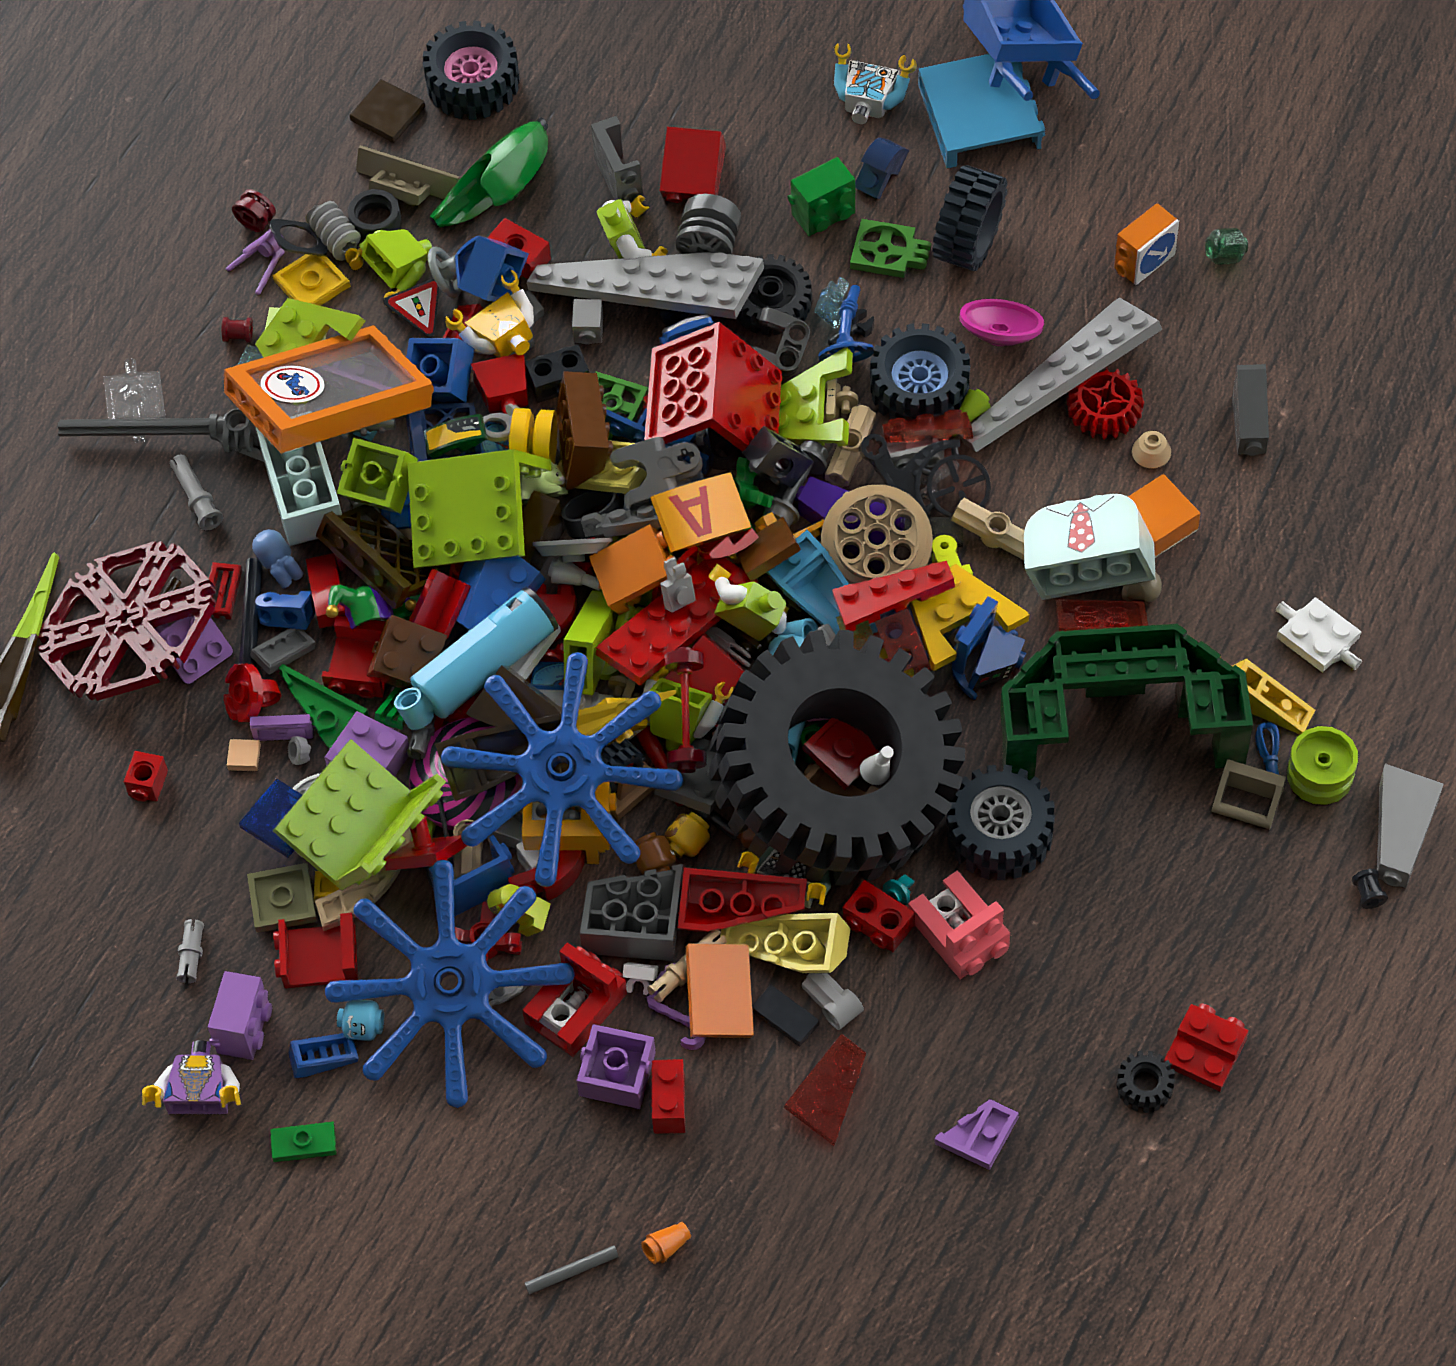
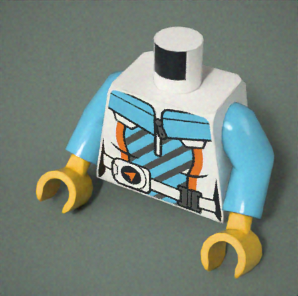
[834,43,917,124]

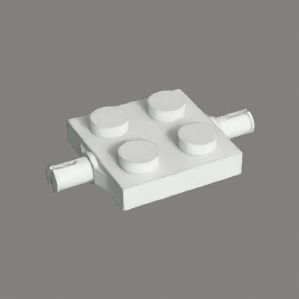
[1276,597,1362,673]

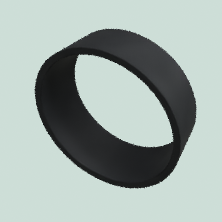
[562,490,624,539]

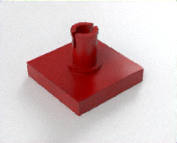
[801,718,879,790]
[384,815,467,871]

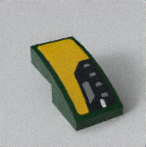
[423,414,488,459]

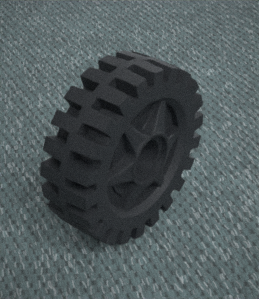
[736,254,812,335]

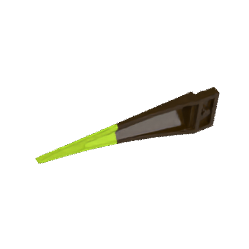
[0,552,59,742]

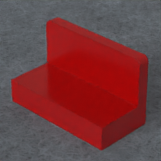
[409,569,471,639]

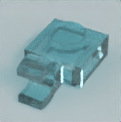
[814,277,849,328]

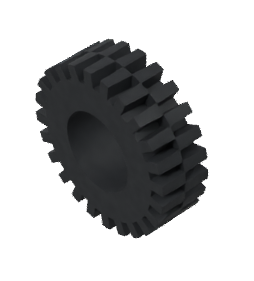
[709,630,965,885]

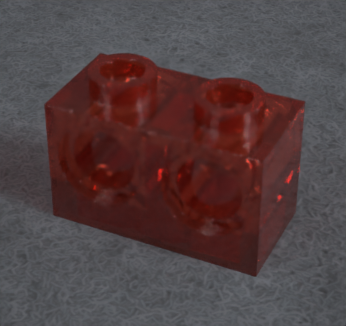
[873,609,932,678]

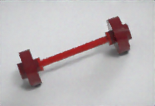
[664,647,707,773]

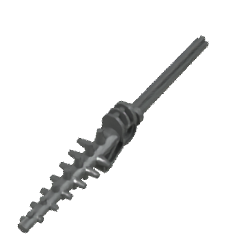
[58,397,396,452]

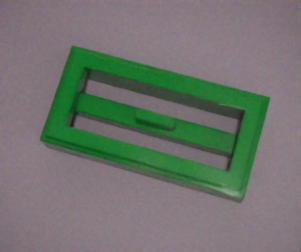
[374,687,406,729]

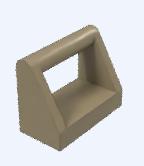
[1211,759,1286,830]

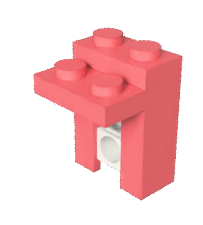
[908,870,1010,979]

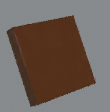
[736,517,801,581]

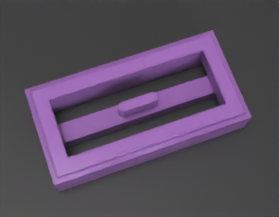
[250,714,313,741]

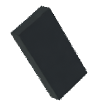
[752,985,819,1047]

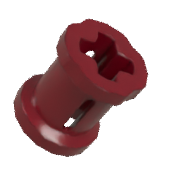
[221,317,253,342]

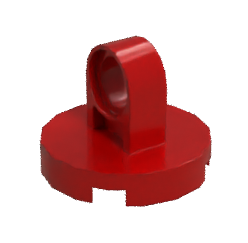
[224,664,282,722]

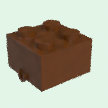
[367,615,447,690]

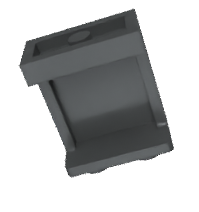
[591,116,643,202]

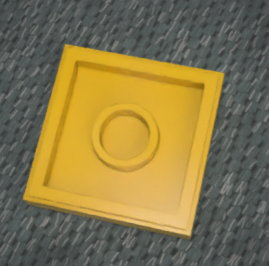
[273,254,351,306]

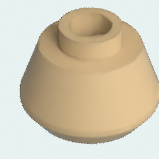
[1132,431,1171,468]

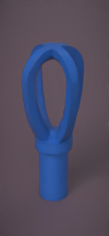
[1255,722,1279,775]

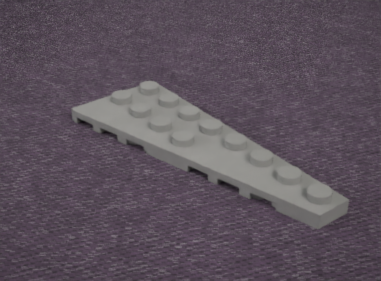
[959,297,1163,452]

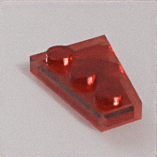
[882,409,973,443]
[784,1034,866,1146]

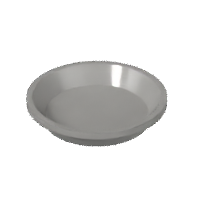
[532,538,613,562]

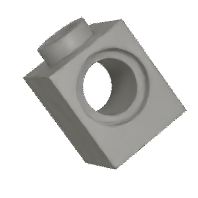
[572,299,603,344]

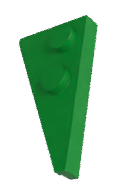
[279,664,369,750]

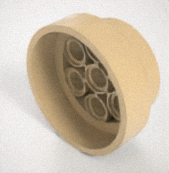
[821,485,933,584]

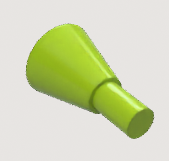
[946,389,991,437]

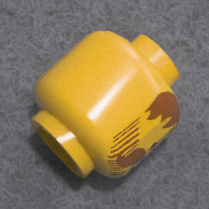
[665,812,710,858]

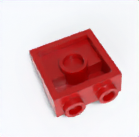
[1163,1004,1249,1092]

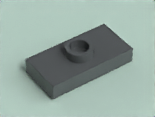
[251,628,316,675]

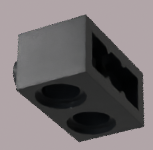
[525,345,589,403]

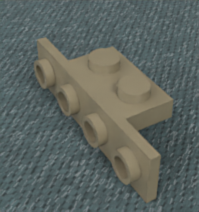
[356,145,459,205]

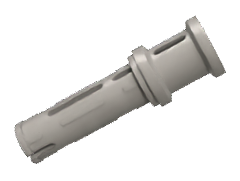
[169,454,223,530]

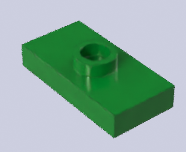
[270,1121,337,1162]

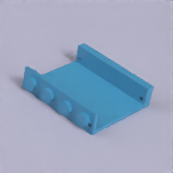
[918,54,1045,168]

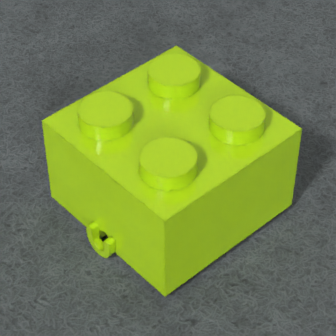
[337,438,418,514]

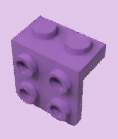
[155,617,233,684]

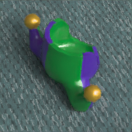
[326,585,417,629]

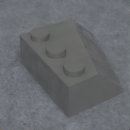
[580,864,683,961]

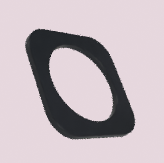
[269,219,328,256]

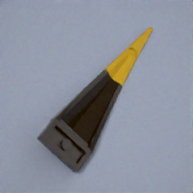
[435,690,677,801]

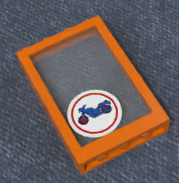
[224,325,434,453]

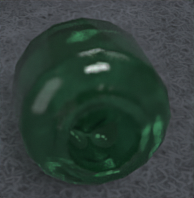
[1205,228,1248,265]

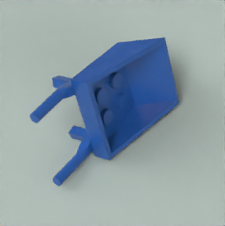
[963,0,1100,101]

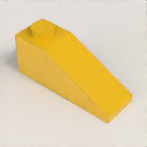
[1232,659,1315,734]

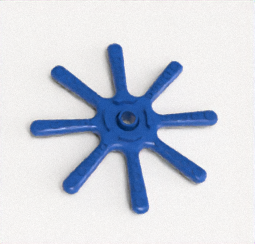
[441,652,683,887]
[325,860,575,1108]

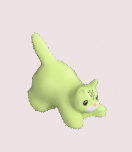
[520,462,568,505]

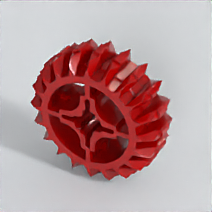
[1067,366,1144,440]

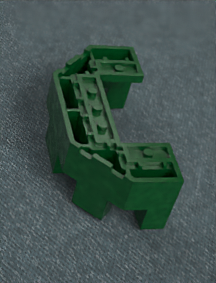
[1000,624,1253,780]

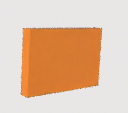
[686,944,754,1038]

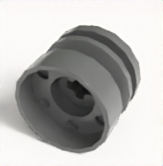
[675,194,741,255]

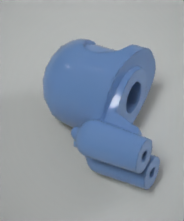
[252,529,303,588]

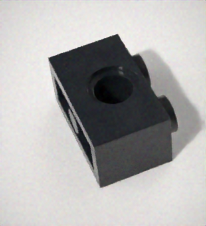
[742,426,814,488]

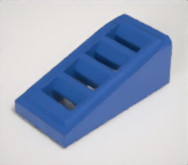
[289,1033,359,1078]

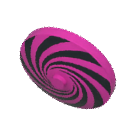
[409,717,523,830]

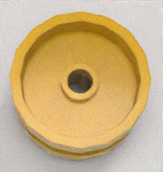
[509,408,558,473]

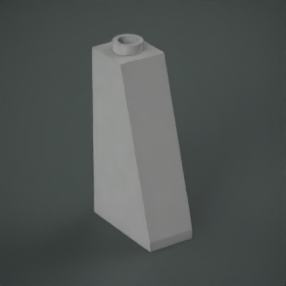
[1377,764,1444,888]

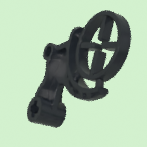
[859,434,991,519]

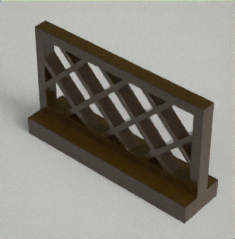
[315,504,445,609]

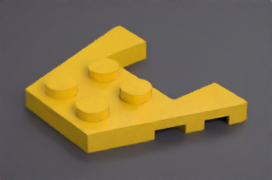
[909,564,1030,671]

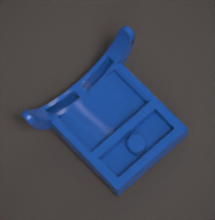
[952,596,1019,700]

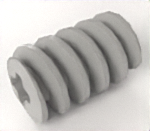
[305,201,361,261]

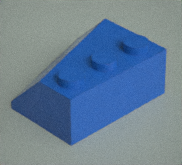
[456,556,546,631]

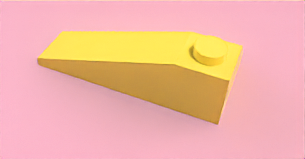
[720,913,851,973]

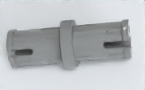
[176,919,204,983]

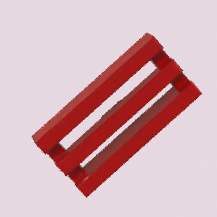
[209,562,242,619]

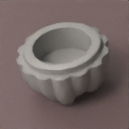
[288,736,311,765]

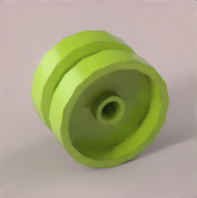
[1287,726,1358,805]

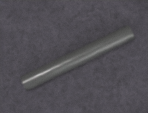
[524,1245,619,1295]

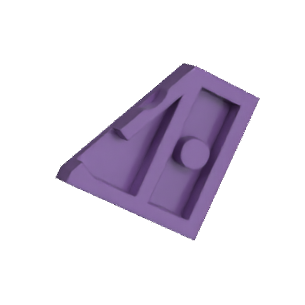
[935,1100,1019,1170]

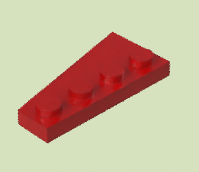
[832,561,955,631]

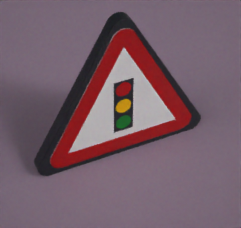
[383,279,440,338]

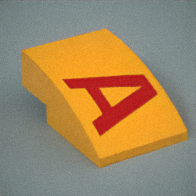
[650,472,751,552]

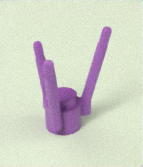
[226,229,285,295]

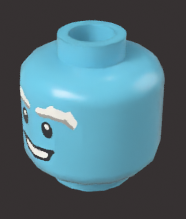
[337,1000,385,1041]

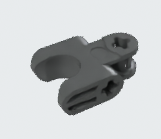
[610,437,703,510]

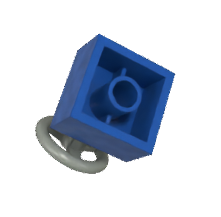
[428,236,529,302]

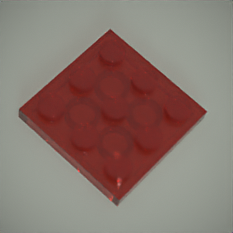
[1055,599,1148,631]

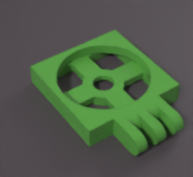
[850,219,932,278]
[595,371,648,441]

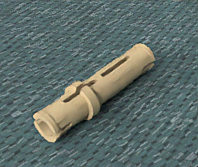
[647,930,727,1002]

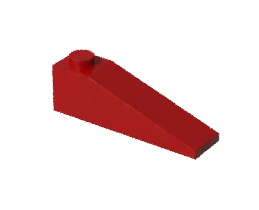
[678,868,807,932]

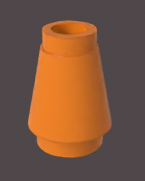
[641,1222,691,1264]

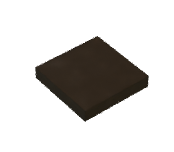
[350,79,425,143]

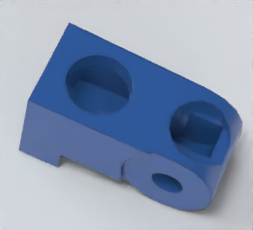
[255,591,316,630]

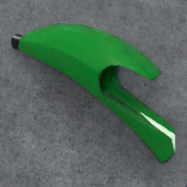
[429,117,548,227]

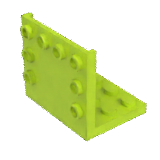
[408,449,552,569]
[273,739,446,890]

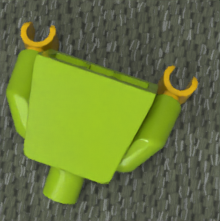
[345,229,432,313]

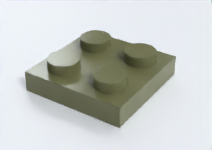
[247,863,317,933]

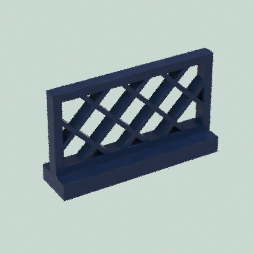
[405,402,481,462]

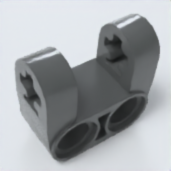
[751,307,810,376]

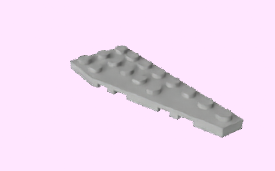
[527,252,764,319]

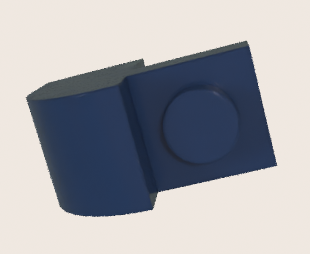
[855,138,909,199]

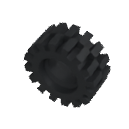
[1116,1050,1175,1113]

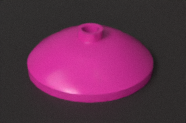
[959,299,1044,346]

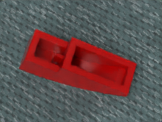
[306,553,346,628]

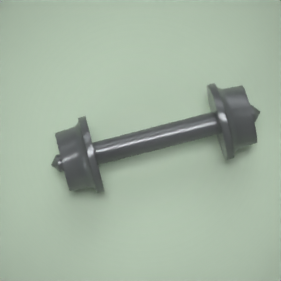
[762,440,829,527]

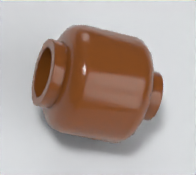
[635,832,676,875]

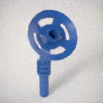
[818,285,874,363]

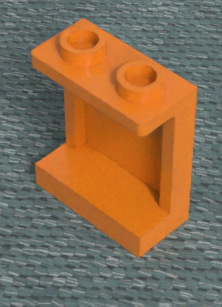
[589,524,678,615]

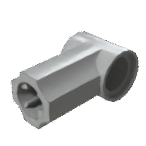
[802,973,864,1030]

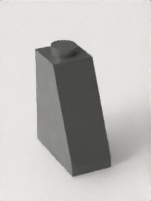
[1232,364,1269,456]

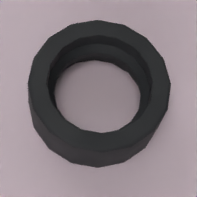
[347,189,402,241]

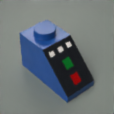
[968,626,1026,689]

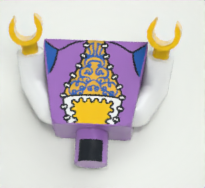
[142,1040,241,1114]

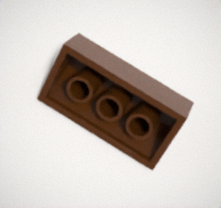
[556,371,613,490]

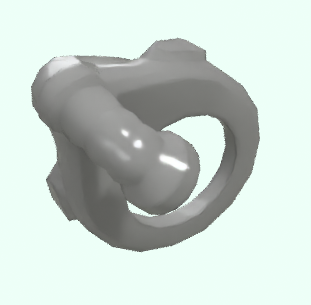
[483,404,520,442]

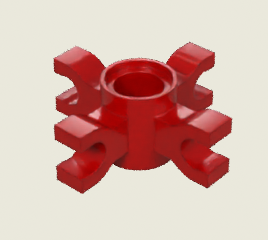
[455,902,522,965]

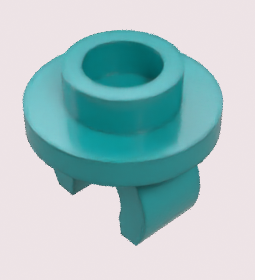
[883,874,915,906]

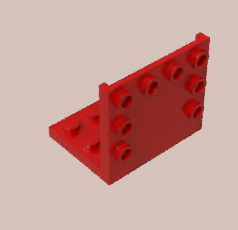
[644,322,782,452]

